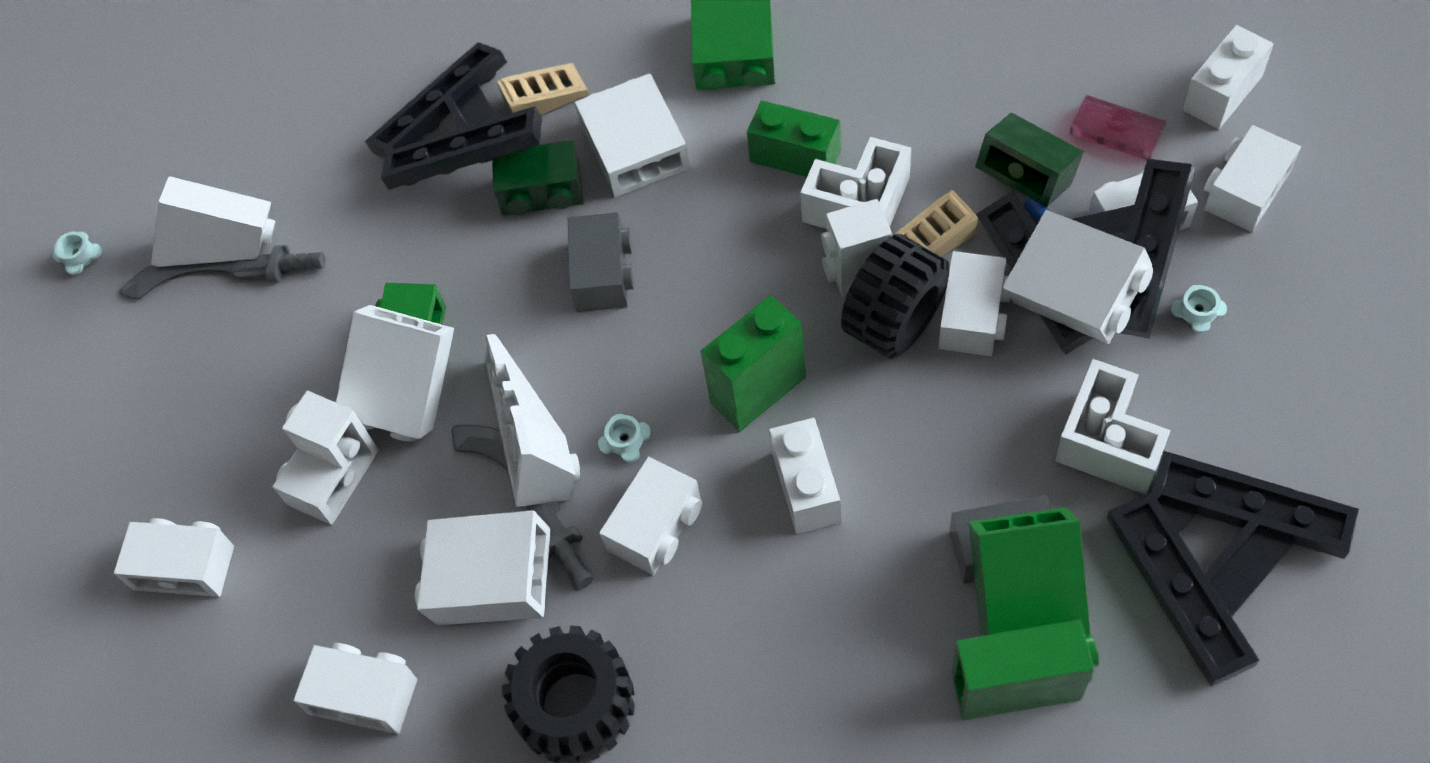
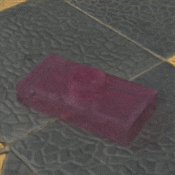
[1069,95,1166,160]

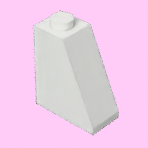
[151,176,275,267]

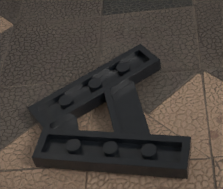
[365,42,542,190]
[976,158,1195,355]
[1107,451,1359,687]

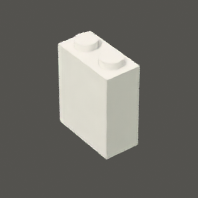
[575,73,690,198]
[1002,210,1153,344]
[336,305,454,442]
[415,510,550,626]

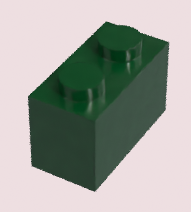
[975,112,1084,207]
[492,140,583,216]

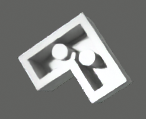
[800,137,911,229]
[1055,359,1171,494]
[272,390,379,525]

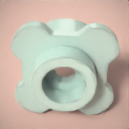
[52,232,102,275]
[1171,285,1227,333]
[598,414,651,463]

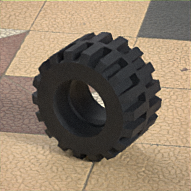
[841,234,950,359]
[502,625,635,763]

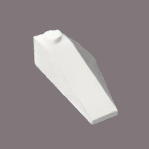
[485,334,580,507]

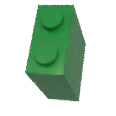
[691,0,775,90]
[700,295,806,432]
[968,507,1091,636]
[951,619,1099,720]

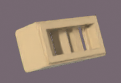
[497,63,589,115]
[892,190,978,257]

